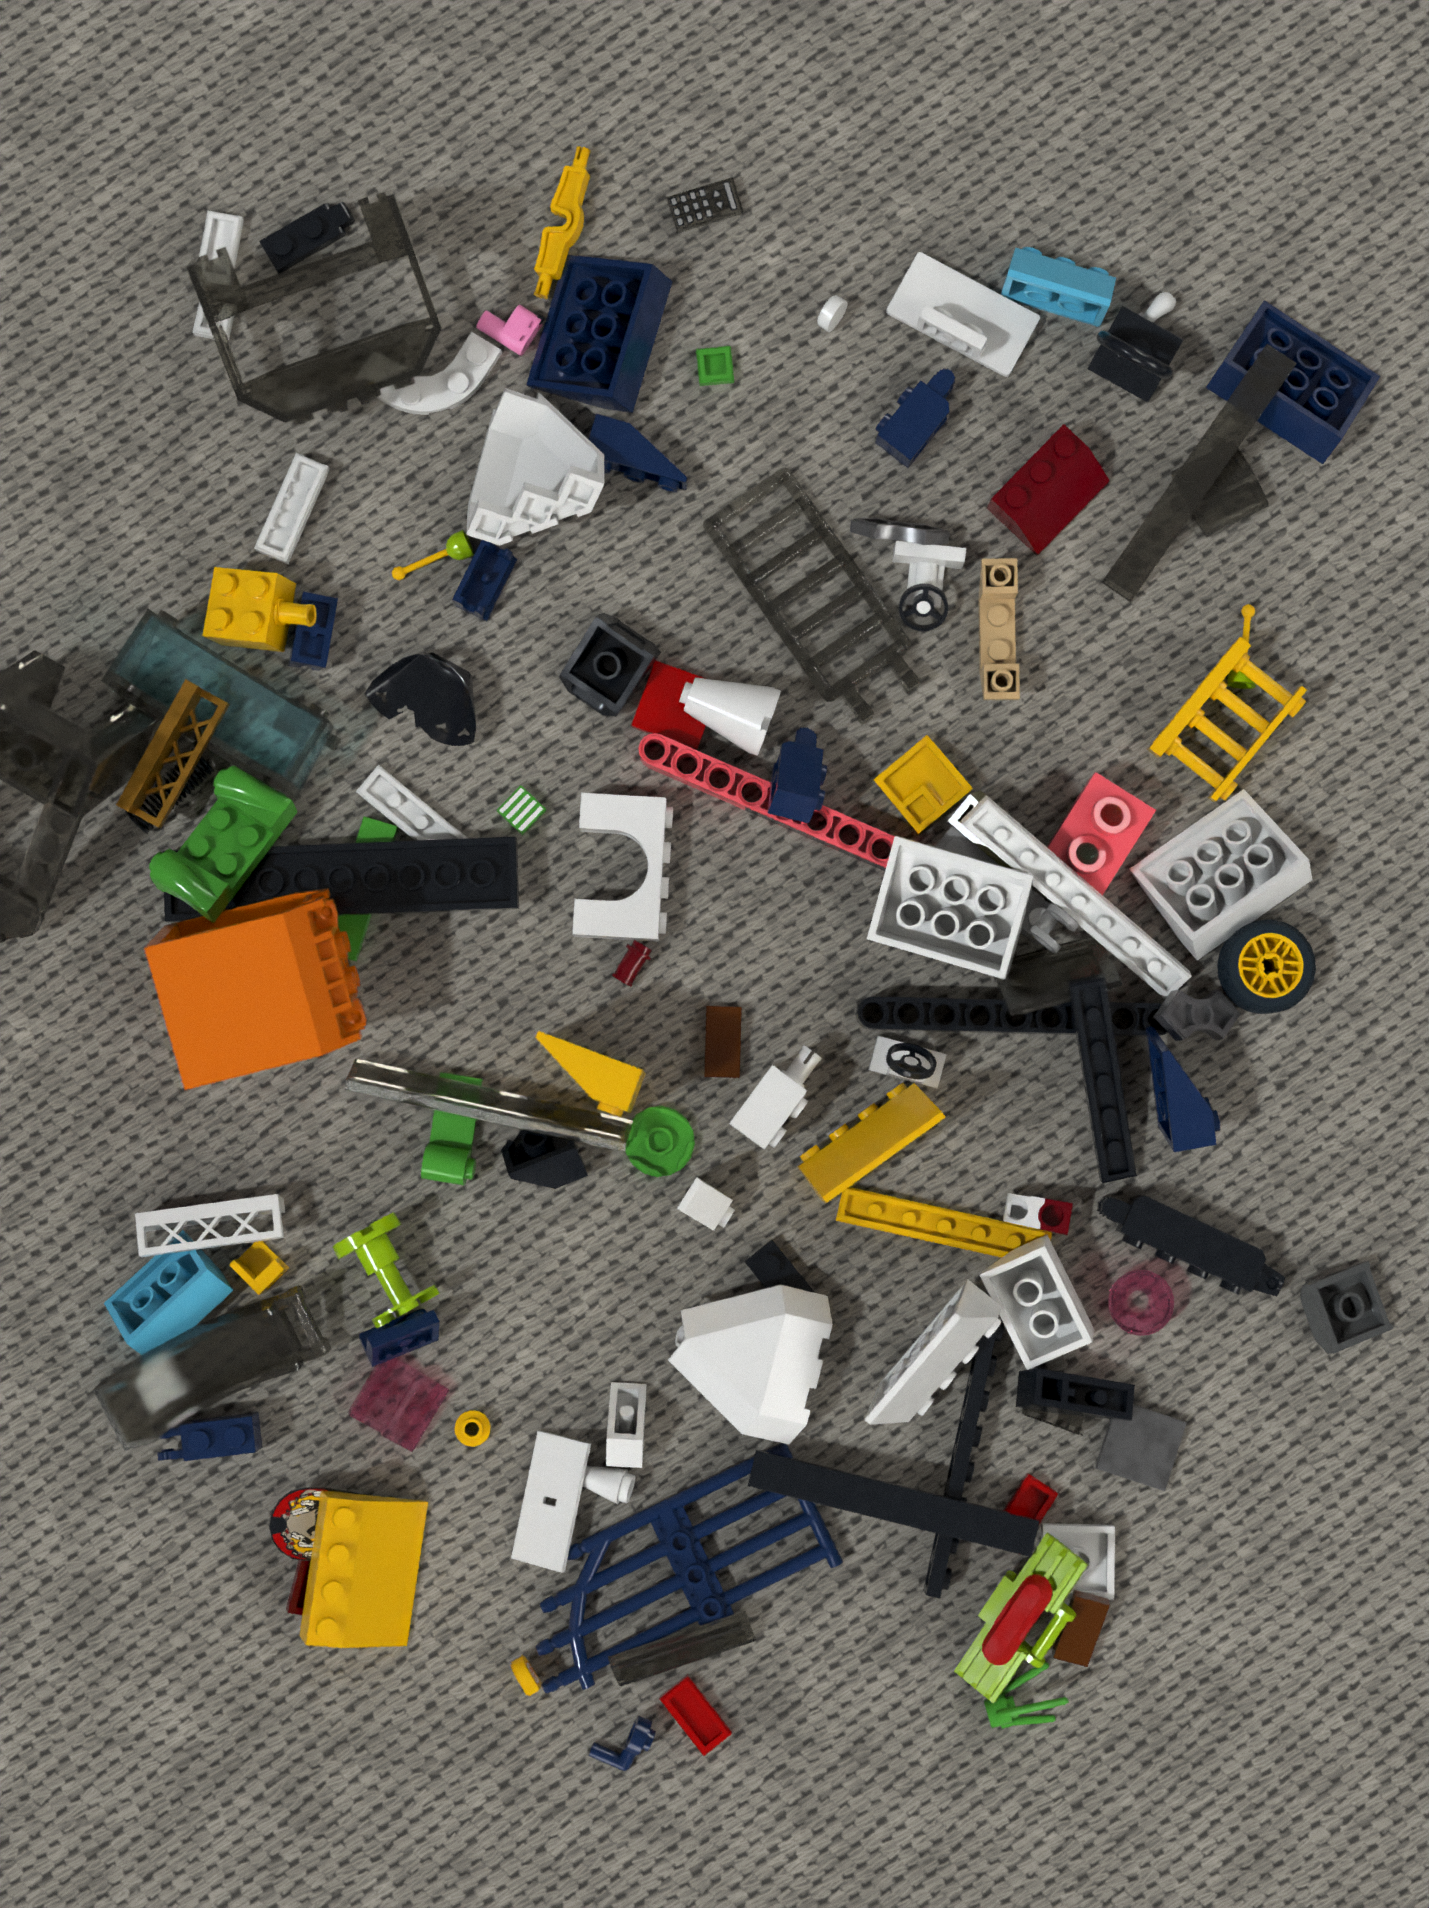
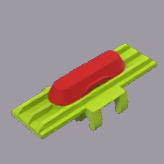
[954,1533,1089,1704]

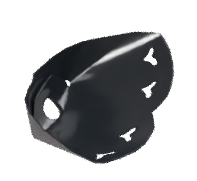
[365,652,476,746]

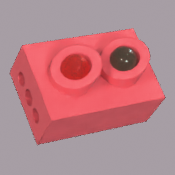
[1046,772,1156,895]

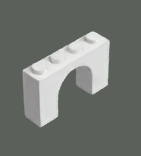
[572,793,673,942]

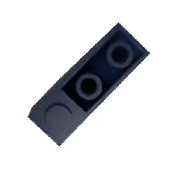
[589,414,688,492]

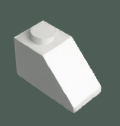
[677,1177,735,1231]
[606,1382,647,1468]

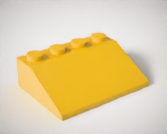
[535,1031,646,1117]
[797,1082,946,1203]
[299,1490,428,1648]

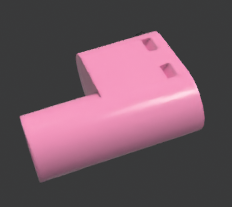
[476,305,545,356]

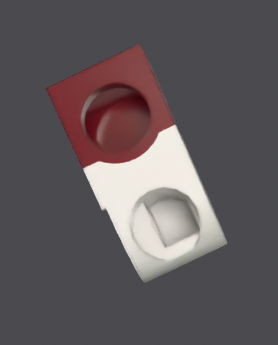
[1003,1193,1073,1235]

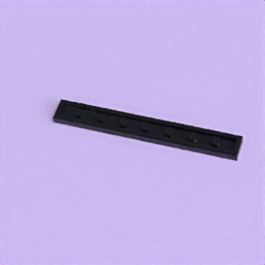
[748,1450,1039,1557]

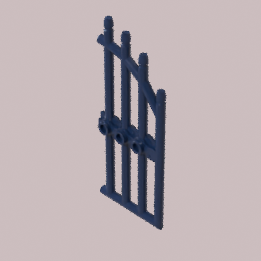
[536,1443,843,1693]

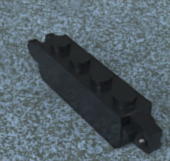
[1097,1195,1286,1297]

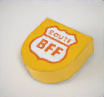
[511,1655,542,1696]

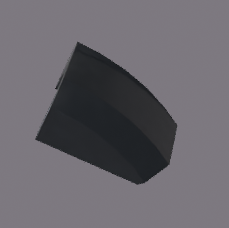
[559,613,661,717]

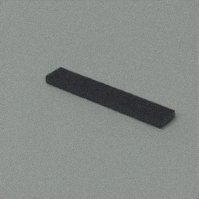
[1067,973,1137,1183]

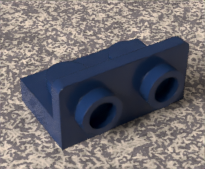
[359,1309,440,1367]

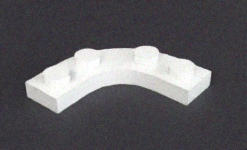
[357,332,502,415]

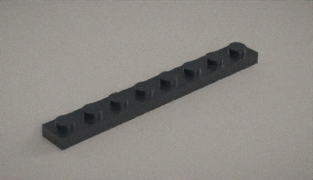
[923,1315,1004,1598]

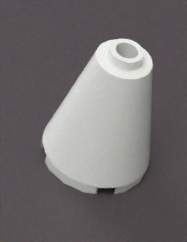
[679,677,781,756]

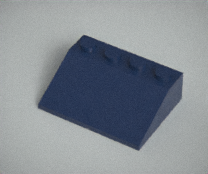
[526,255,673,413]
[1206,300,1381,464]

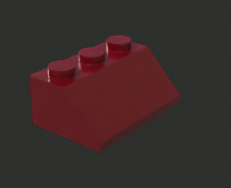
[987,424,1110,556]

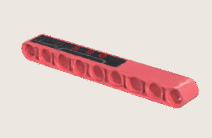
[638,733,895,871]

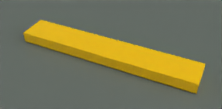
[835,1187,1052,1258]

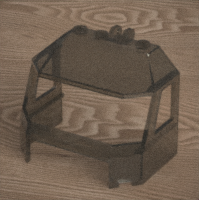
[186,190,441,425]

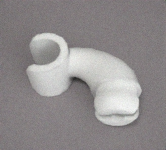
[1139,292,1176,323]

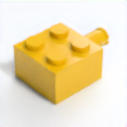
[202,567,317,652]

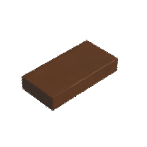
[704,1006,742,1078]
[1052,1590,1110,1667]

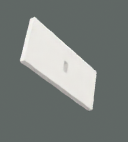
[511,1431,591,1573]

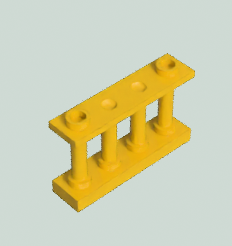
[1147,637,1307,802]

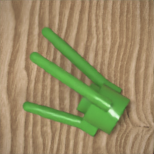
[984,1662,1069,1729]

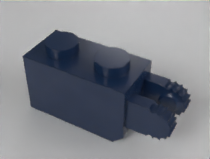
[875,368,956,468]
[768,727,827,823]
[155,1412,263,1461]

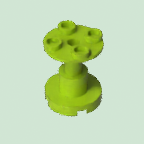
[333,1212,440,1329]

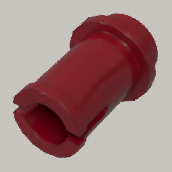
[612,940,652,987]

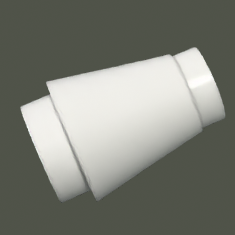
[582,1465,635,1504]

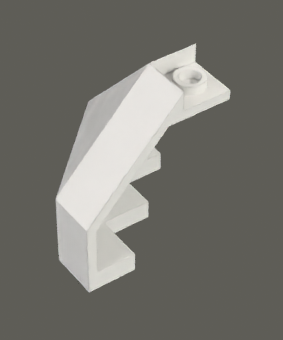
[466,388,604,545]
[668,1285,833,1444]

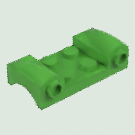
[149,765,298,923]

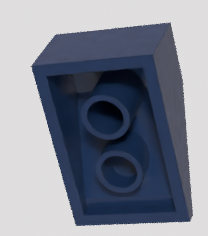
[1146,1026,1220,1152]

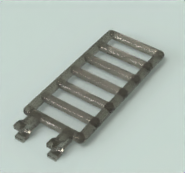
[703,467,921,726]

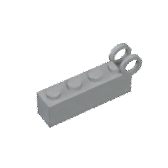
[935,826,1079,954]

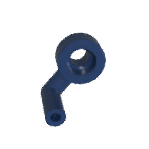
[588,1715,656,1771]

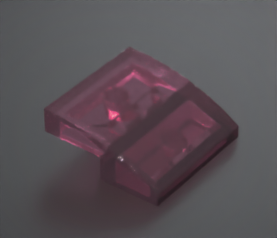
[348,1357,449,1452]

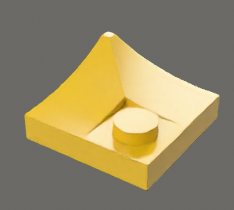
[873,735,973,834]

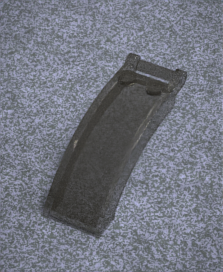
[93,1286,332,1451]

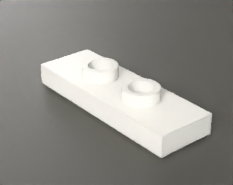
[254,453,330,564]

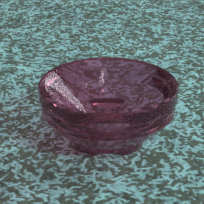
[1108,1270,1174,1336]

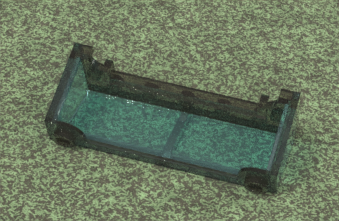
[101,609,334,803]

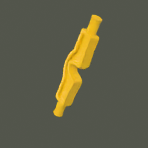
[534,146,591,299]

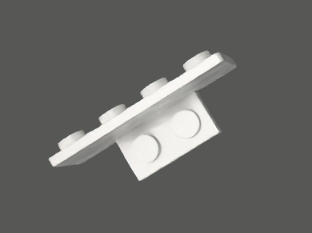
[886,252,1040,377]

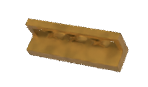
[116,679,230,828]

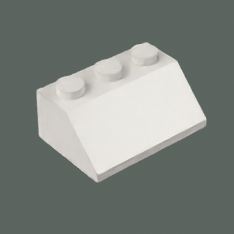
[979,1235,1094,1370]

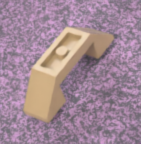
[978,558,1020,700]

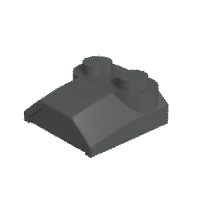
[1300,1261,1393,1354]

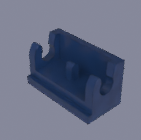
[452,540,518,622]
[288,592,338,671]

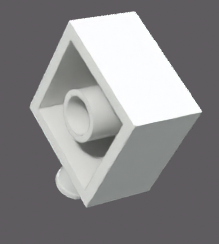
[729,1045,822,1149]

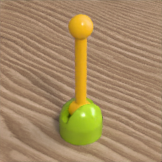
[392,530,474,580]
[1227,604,1256,689]

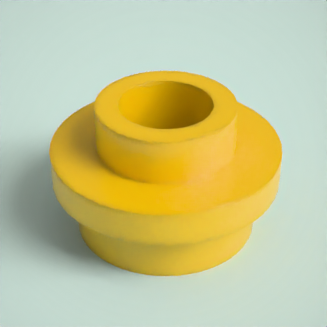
[454,1410,491,1447]

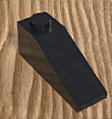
[1016,1368,1135,1421]

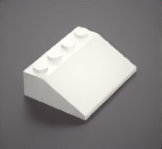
[1129,789,1312,961]
[867,836,1034,979]
[864,1279,1002,1425]

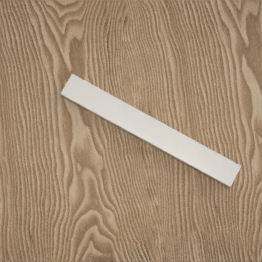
[961,795,1192,999]

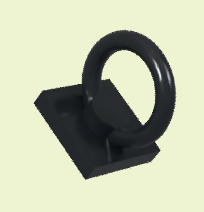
[1087,306,1183,403]

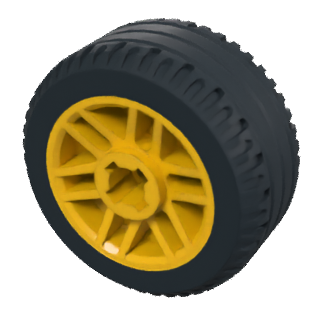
[1217,919,1316,1014]

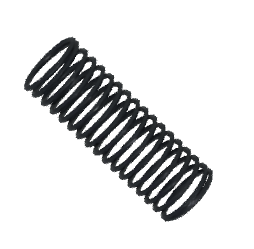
[125,748,214,834]

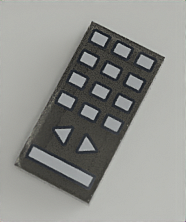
[666,177,743,233]

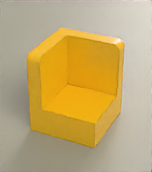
[229,1241,289,1295]

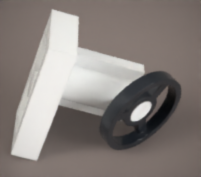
[892,541,966,631]
[868,1036,947,1089]

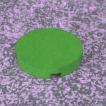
[624,1106,695,1177]

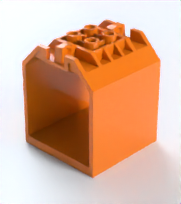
[144,889,367,1090]

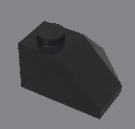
[501,1101,588,1189]

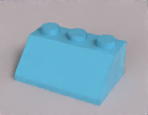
[1001,247,1116,327]
[104,1230,233,1364]

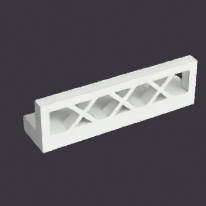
[135,1194,285,1257]

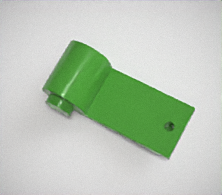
[421,1072,483,1186]

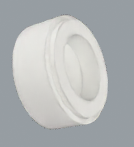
[817,295,848,332]

